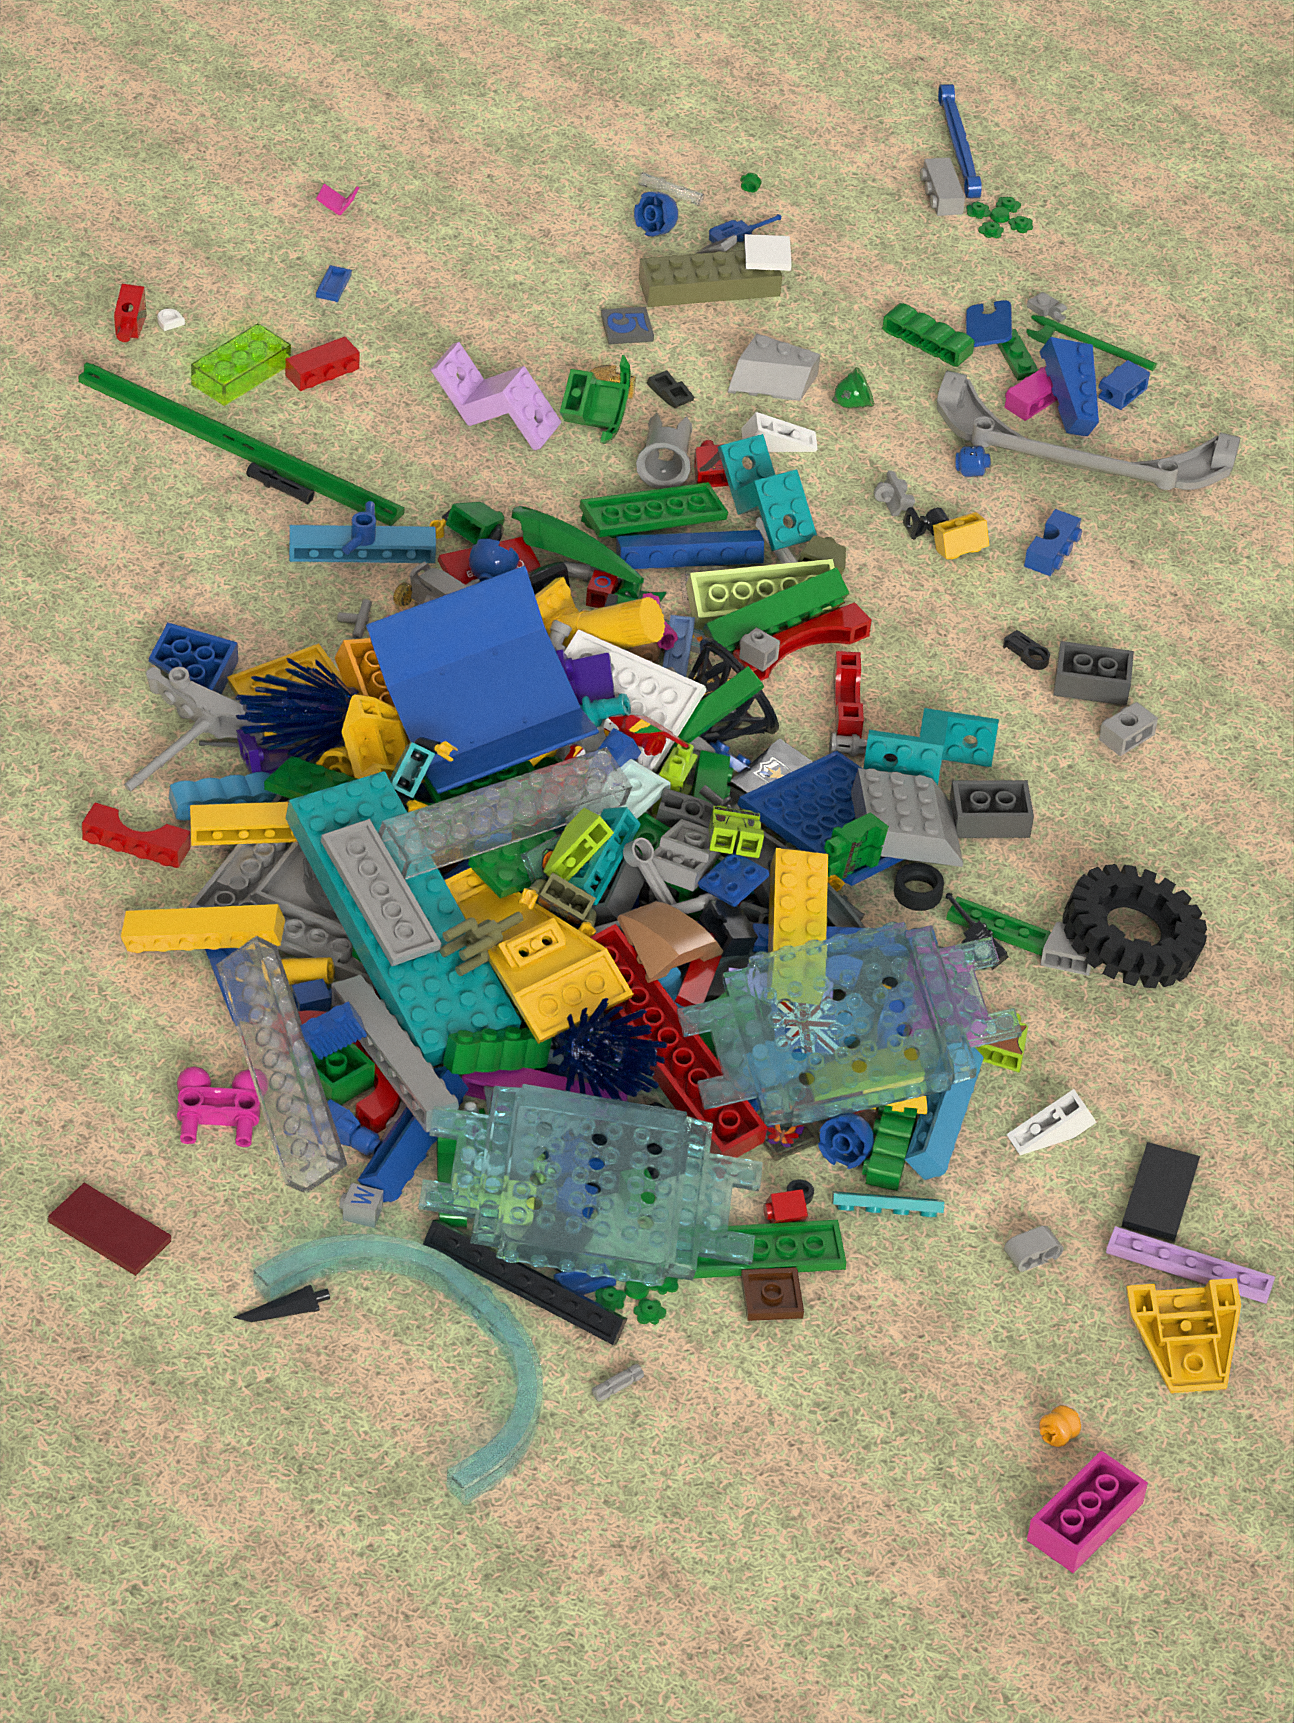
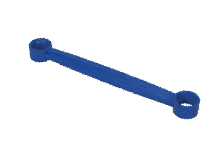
[938,84,982,198]

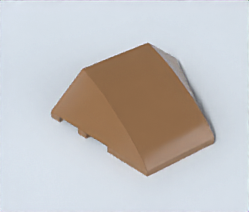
[617,901,723,983]

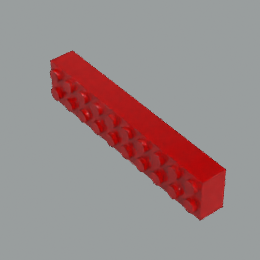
[590,924,768,1168]

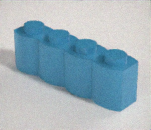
[169,772,278,821]

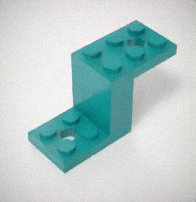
[718,434,817,551]
[863,708,999,785]

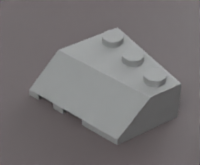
[728,334,820,401]

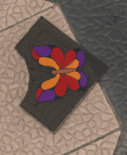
[758,1109,820,1161]

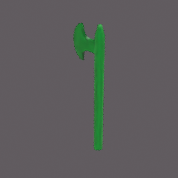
[1026,315,1157,371]

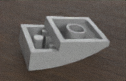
[652,819,725,891]

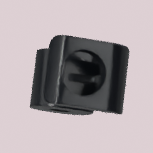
[903,507,949,540]

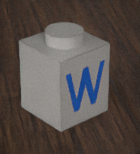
[339,1183,384,1228]

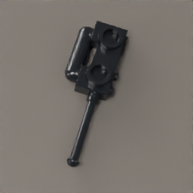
[946,893,1009,970]

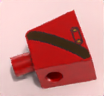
[114,283,147,342]
[694,440,729,488]

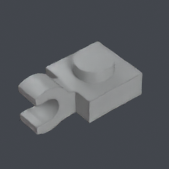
[1027,292,1067,323]

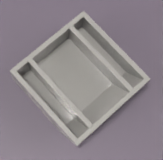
[851,768,963,867]

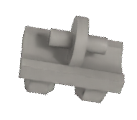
[873,470,915,516]

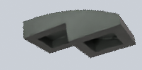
[647,370,695,408]

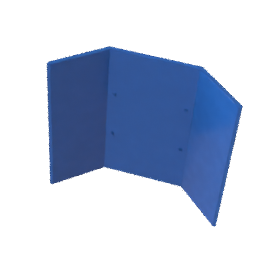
[366,566,599,794]

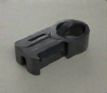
[1003,630,1050,670]

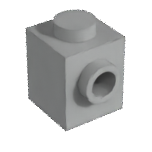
[739,627,780,672]

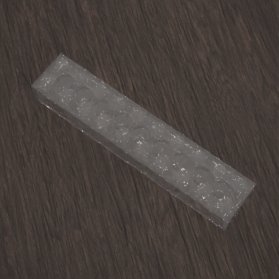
[378,747,633,879]
[216,936,348,1193]

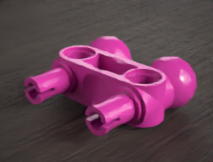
[176,1066,266,1147]

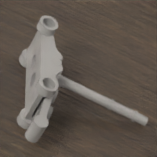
[124,667,267,792]

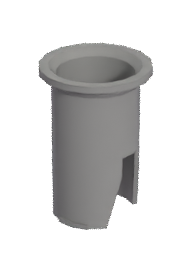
[636,413,692,489]

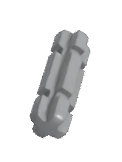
[592,1364,644,1401]

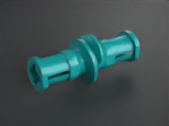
[580,693,631,727]

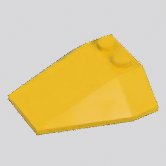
[341,694,423,783]
[1126,1278,1241,1393]

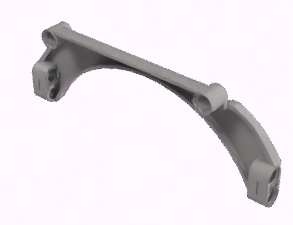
[937,370,1241,490]

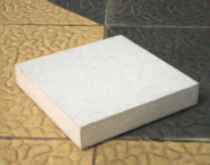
[744,234,791,271]

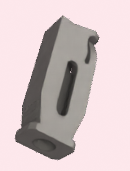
[410,562,481,604]

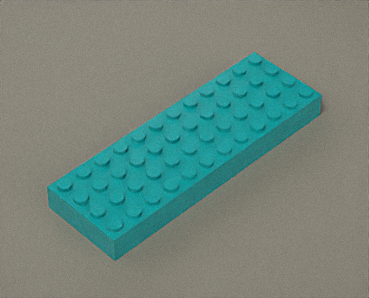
[285,771,521,1067]

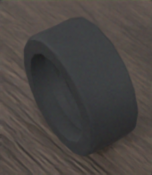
[894,863,944,911]

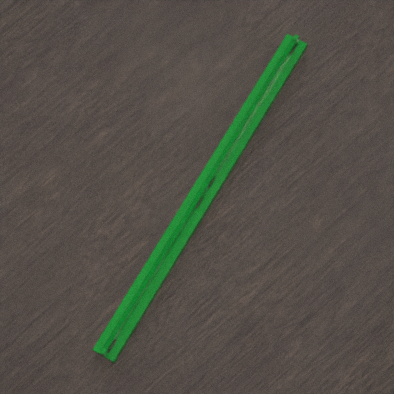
[78,362,405,526]

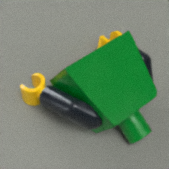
[429,502,505,545]

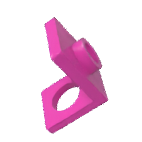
[316,184,359,215]

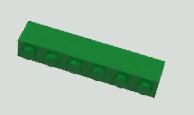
[702,567,850,656]

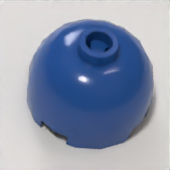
[634,191,679,237]
[469,539,519,582]
[818,1112,874,1169]

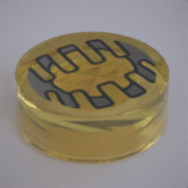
[393,582,414,608]

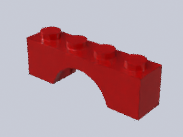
[833,651,864,739]
[82,802,191,868]

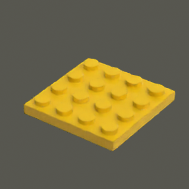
[227,643,350,739]

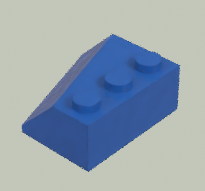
[148,622,239,694]

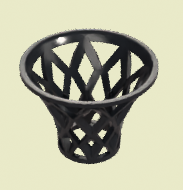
[688,637,779,744]

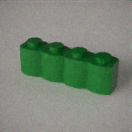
[882,303,975,367]
[443,1026,552,1074]
[862,1105,918,1191]

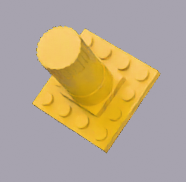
[535,577,665,649]

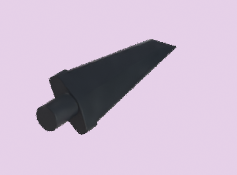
[233,1285,330,1322]

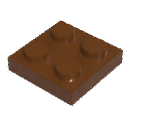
[741,1268,804,1321]

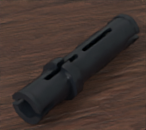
[246,462,315,505]

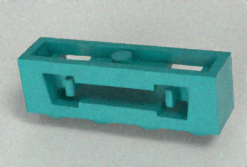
[568,807,641,905]

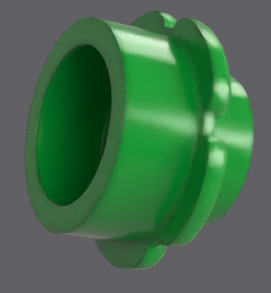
[740,173,762,193]

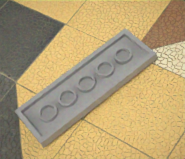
[321,819,441,966]

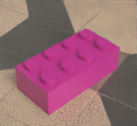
[1027,1450,1148,1573]

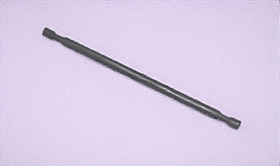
[199,741,318,751]

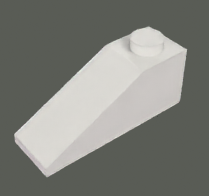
[741,412,818,452]
[1006,1089,1097,1155]

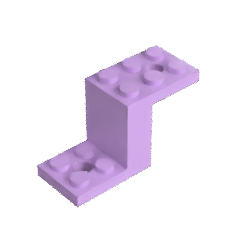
[431,342,562,450]

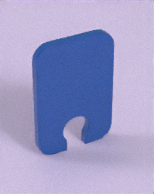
[966,300,1012,347]

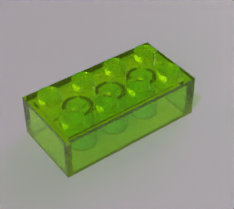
[191,323,291,406]

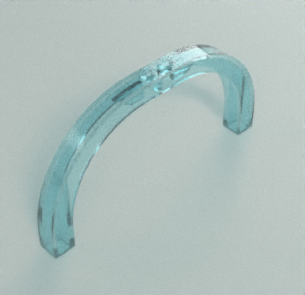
[253,1234,543,1506]

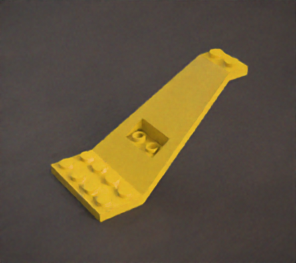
[444,868,633,1044]

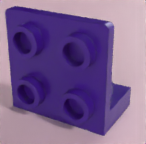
[556,649,615,705]
[236,728,299,774]

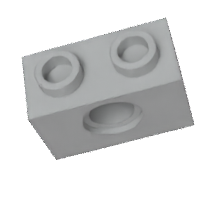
[1099,702,1158,756]

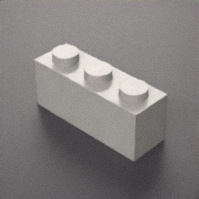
[920,157,965,216]

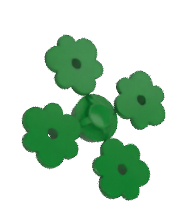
[966,197,1033,238]
[595,1257,679,1325]

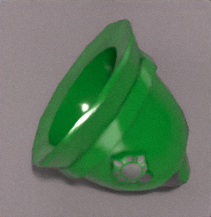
[832,367,875,409]

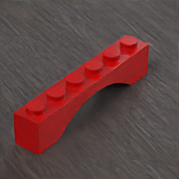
[733,602,872,681]

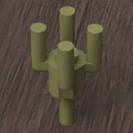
[439,912,523,976]

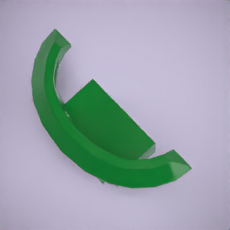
[560,355,631,444]

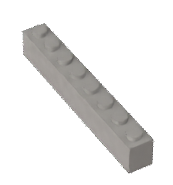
[332,975,459,1132]

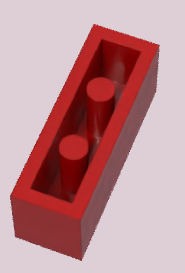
[285,336,360,391]

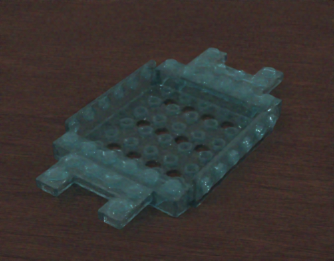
[677,922,1022,1127]
[418,1084,763,1286]

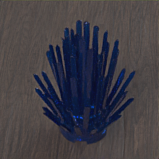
[235,658,359,762]
[553,998,667,1112]

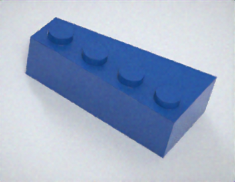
[1039,337,1099,436]

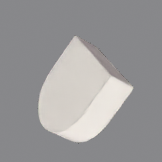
[157,309,185,331]

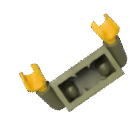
[518,873,596,937]

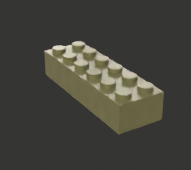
[639,250,782,307]

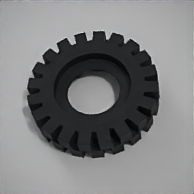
[1062,864,1207,988]

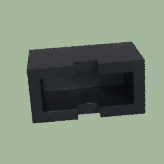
[699,899,758,957]

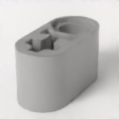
[1004,1226,1064,1272]

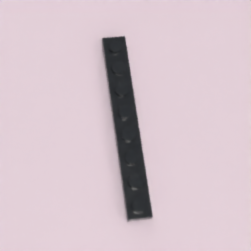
[423,1219,628,1345]

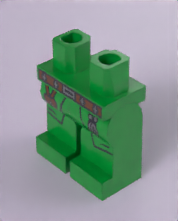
[824,812,889,880]

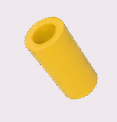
[272,957,335,985]

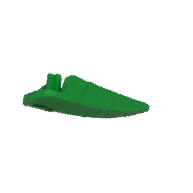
[511,506,644,584]

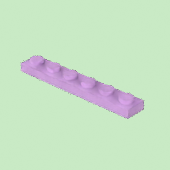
[1106,1226,1275,1304]

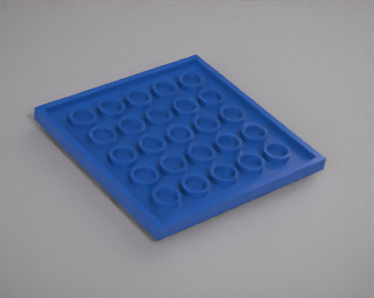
[737,751,904,886]

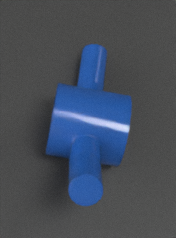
[342,501,376,555]

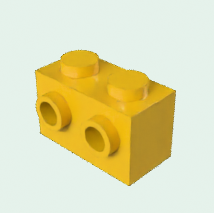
[933,512,990,559]

